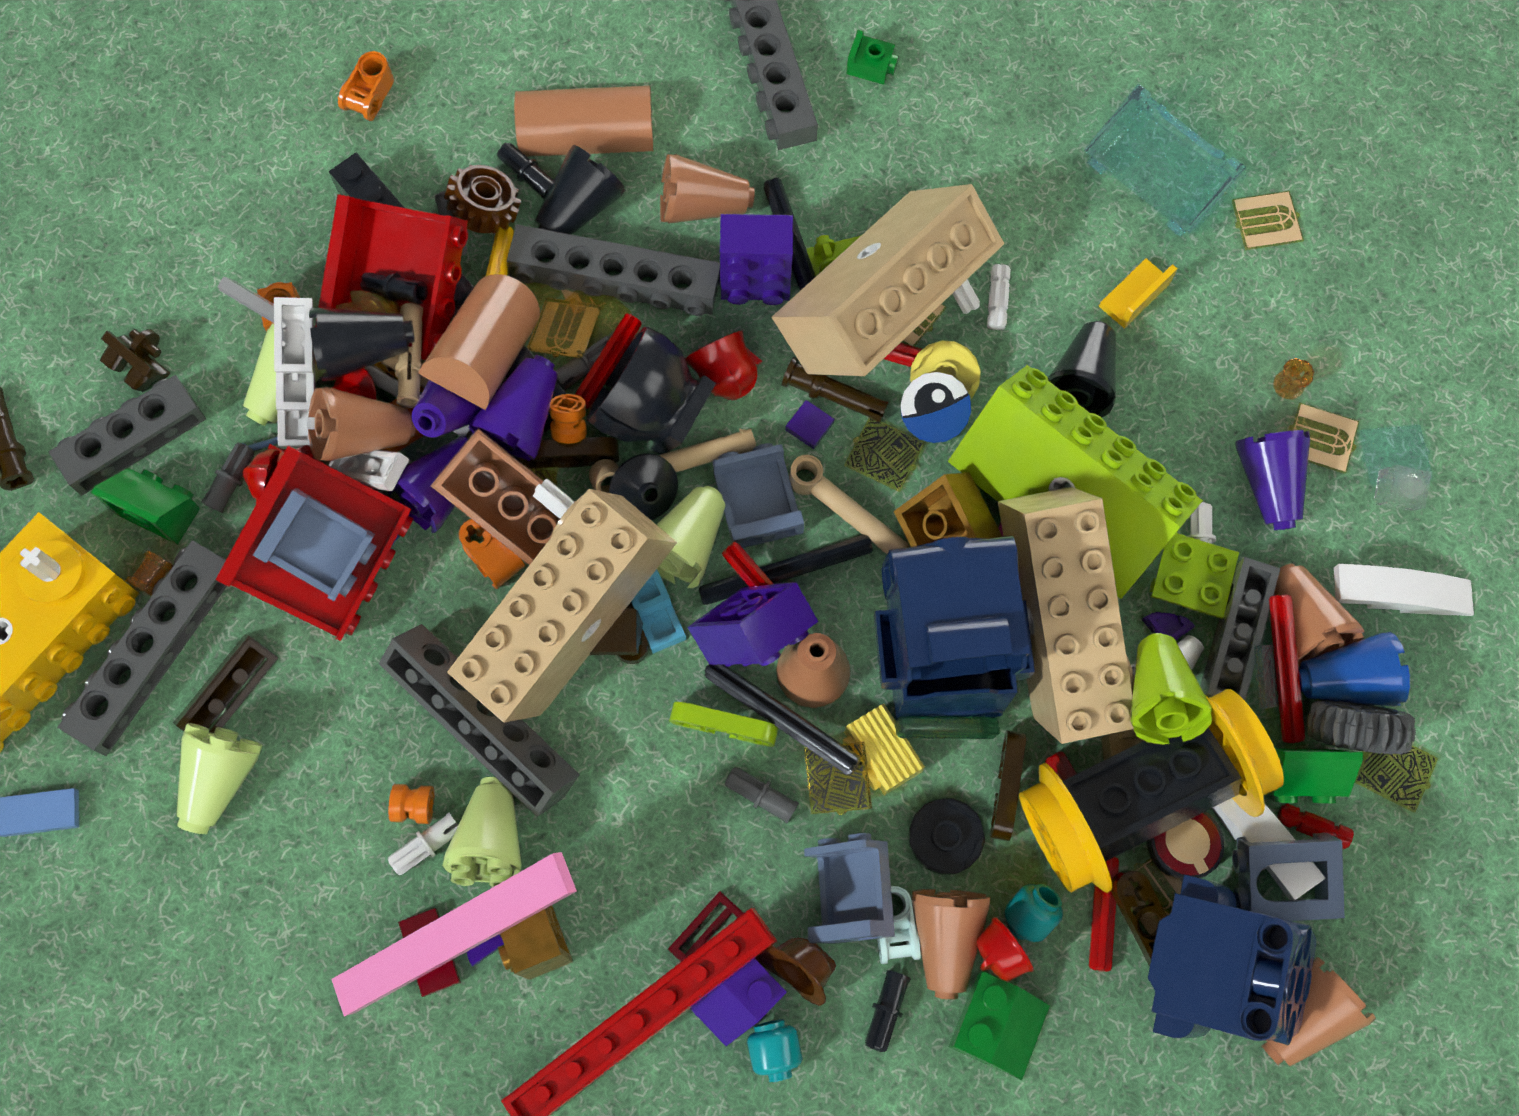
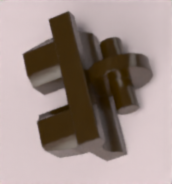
[100,329,171,392]

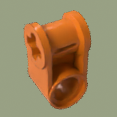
[338,51,394,121]
[459,519,525,589]

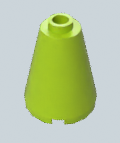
[1131,633,1212,745]

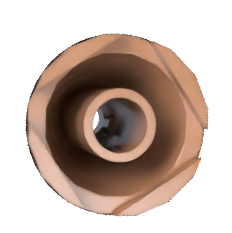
[660,154,755,224]
[308,387,416,461]
[1274,564,1364,668]
[777,633,850,708]
[912,889,990,999]
[1261,957,1376,1066]

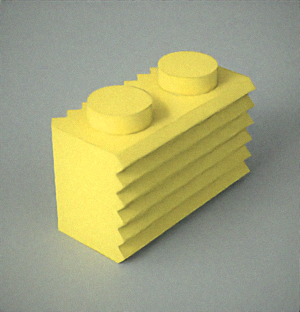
[843,703,925,795]

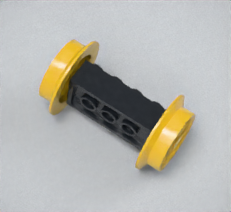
[1019,689,1284,893]

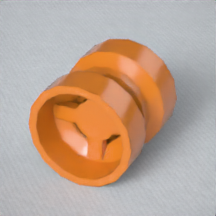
[549,394,587,444]
[388,784,435,824]

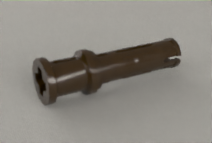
[781,357,889,423]
[0,387,34,491]

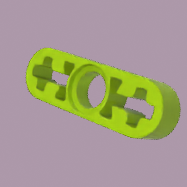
[669,702,779,747]

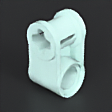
[877,886,921,964]

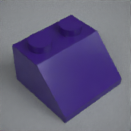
[690,959,787,1046]

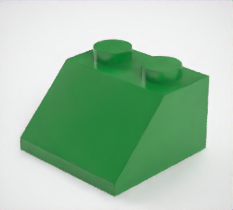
[91,468,200,545]
[1268,748,1363,804]
[948,971,1050,1080]

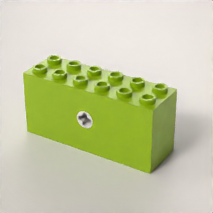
[947,365,1203,599]

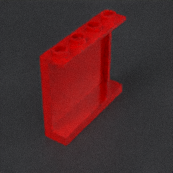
[315,194,468,360]
[215,445,413,641]

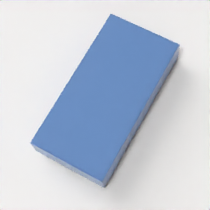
[0,788,79,837]

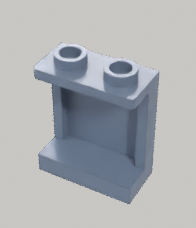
[712,443,804,548]
[253,488,377,601]
[804,833,895,944]

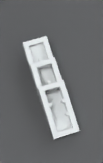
[274,297,315,448]
[1334,564,1474,616]
[1212,798,1326,901]

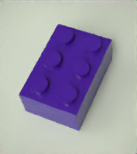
[720,214,793,305]
[687,582,819,667]

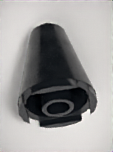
[535,145,626,235]
[309,307,415,381]
[1048,321,1116,418]

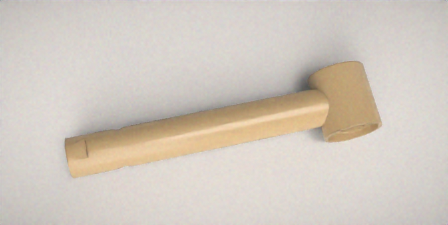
[589,428,756,493]
[789,455,911,554]

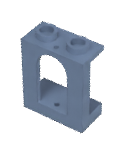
[1232,833,1345,921]

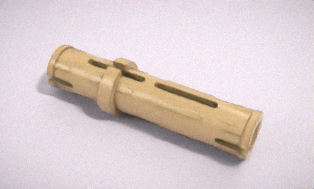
[395,303,423,408]

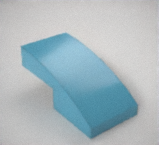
[631,569,687,653]

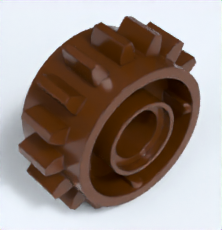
[444,165,521,234]

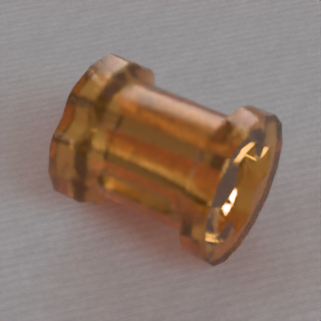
[1273,358,1314,400]
[125,550,173,597]

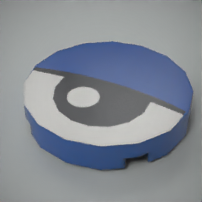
[900,372,971,443]

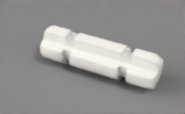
[987,264,1011,330]

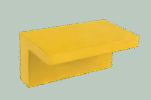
[1099,258,1178,329]

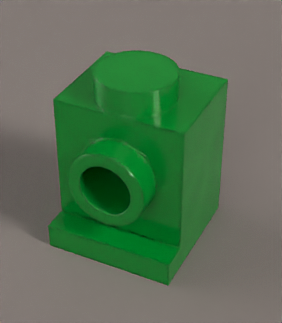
[846,30,899,85]

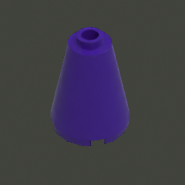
[468,355,558,461]
[412,380,500,437]
[1235,430,1310,531]
[387,436,469,533]

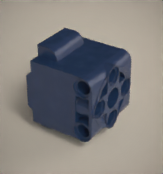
[882,536,1030,688]
[874,600,1035,725]
[1148,875,1316,1045]

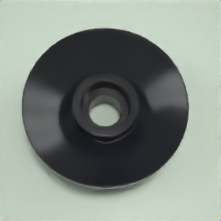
[609,453,678,521]

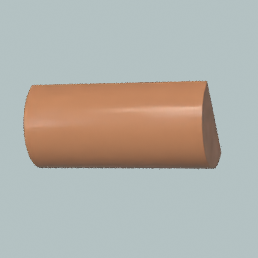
[514,85,653,157]
[418,274,540,410]
[431,428,560,565]

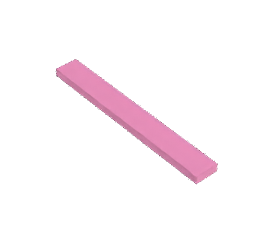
[331,852,577,1016]

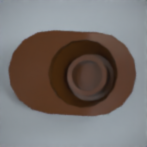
[755,938,836,1006]

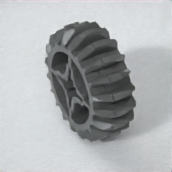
[1307,700,1416,755]

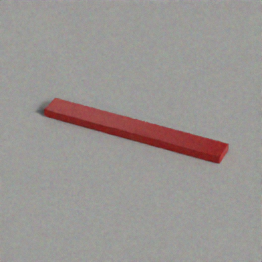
[501,908,777,1116]

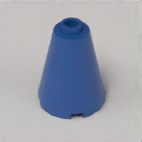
[1299,632,1410,707]

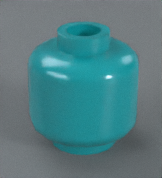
[1004,884,1063,942]
[747,1019,803,1082]

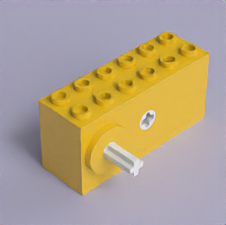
[0,512,140,753]

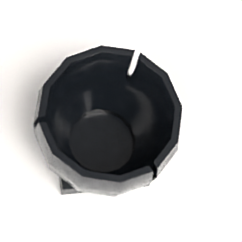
[586,327,716,454]

